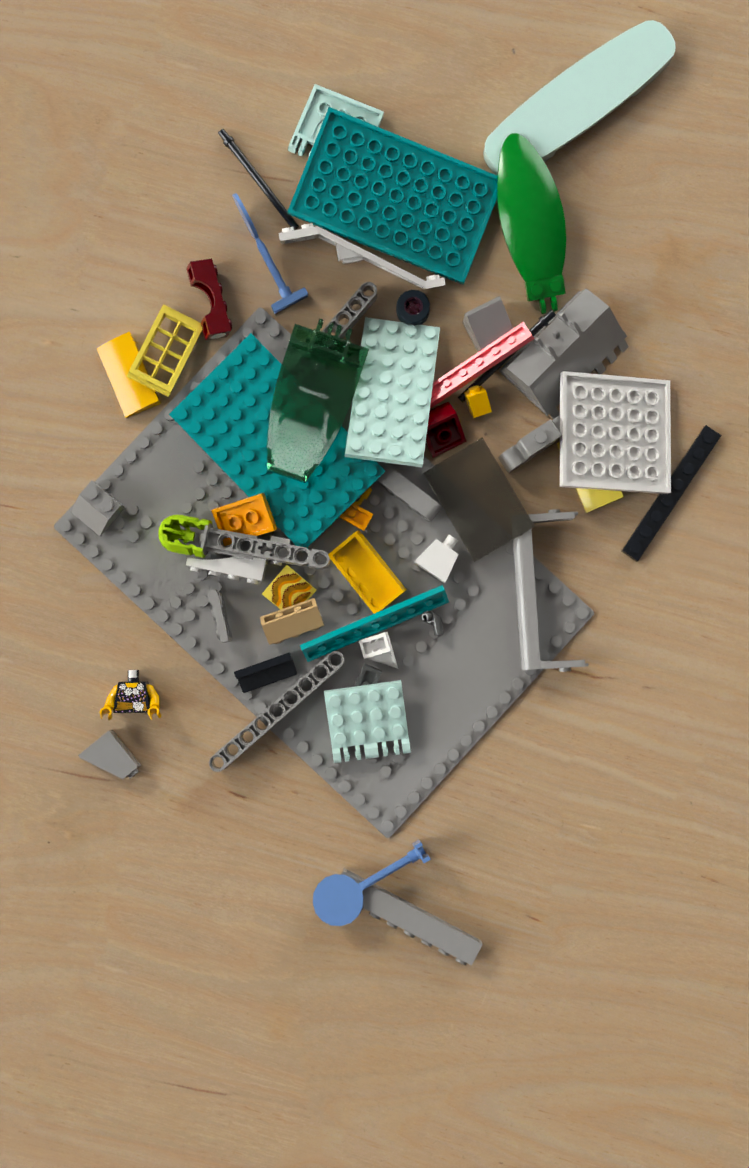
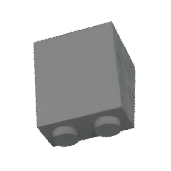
[463,296,513,352]

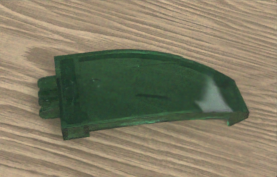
[267,319,369,483]

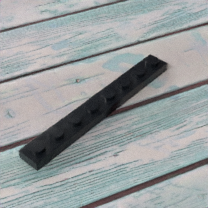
[621,425,722,562]

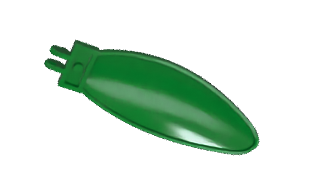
[497,133,566,314]

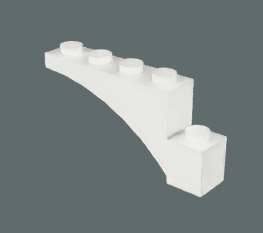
[186,536,291,585]

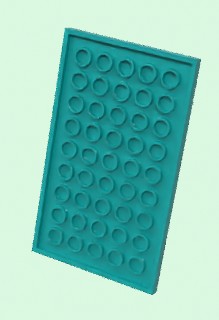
[287,107,497,285]
[169,333,386,548]

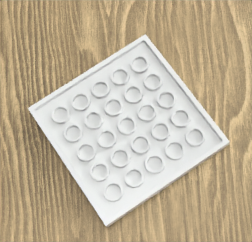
[560,371,671,494]

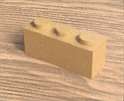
[260,598,324,645]

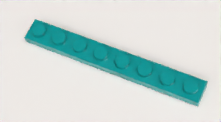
[300,585,449,662]

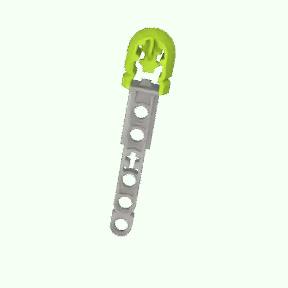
[159,515,330,570]

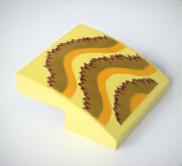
[262,565,317,610]

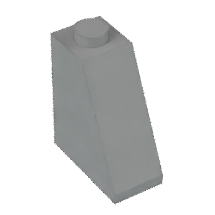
[78,730,141,779]

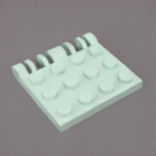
[288,84,384,156]
[324,680,411,763]

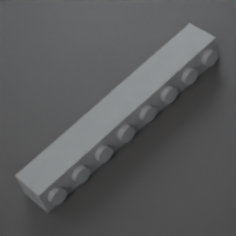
[341,868,483,965]

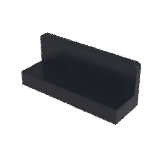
[234,652,297,693]

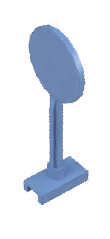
[232,193,308,314]
[313,840,431,926]

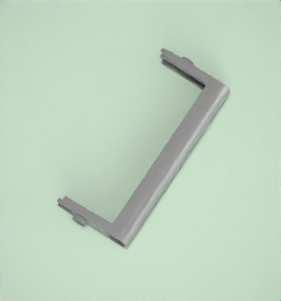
[511,509,589,672]

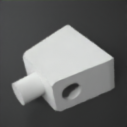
[414,535,458,583]

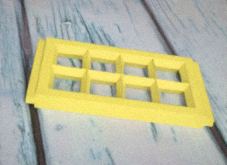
[127,304,203,397]

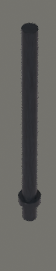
[218,129,299,230]
[458,310,556,403]

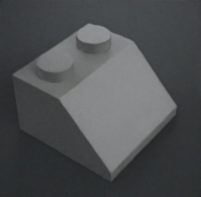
[71,480,125,537]

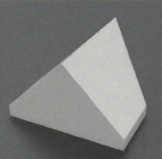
[359,632,398,669]

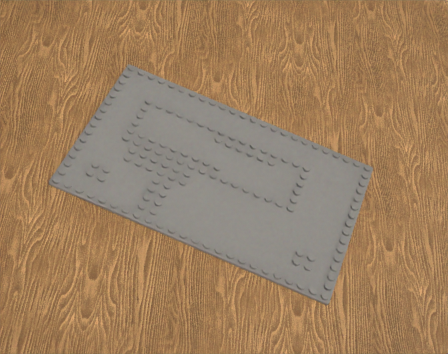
[54,308,594,838]

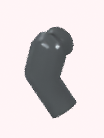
[421,611,444,635]

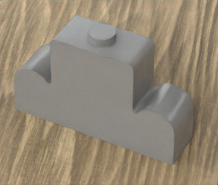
[498,415,562,474]

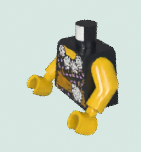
[100,670,161,720]

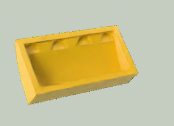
[97,331,161,418]
[328,530,407,614]

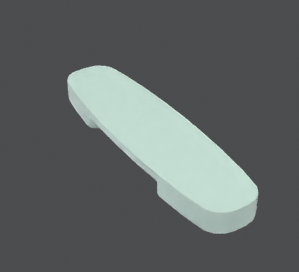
[483,20,676,175]

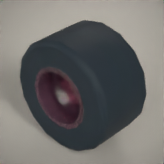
[396,290,430,326]

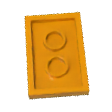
[211,493,277,546]

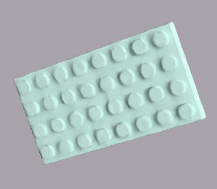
[345,317,440,467]

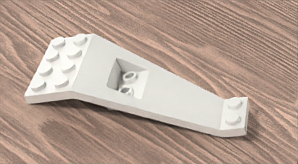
[279,223,446,289]

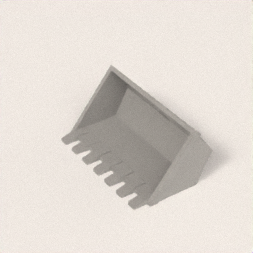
[499,289,628,419]

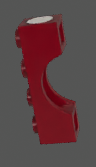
[186,258,232,340]

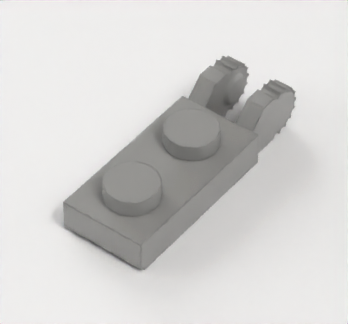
[207,589,233,643]

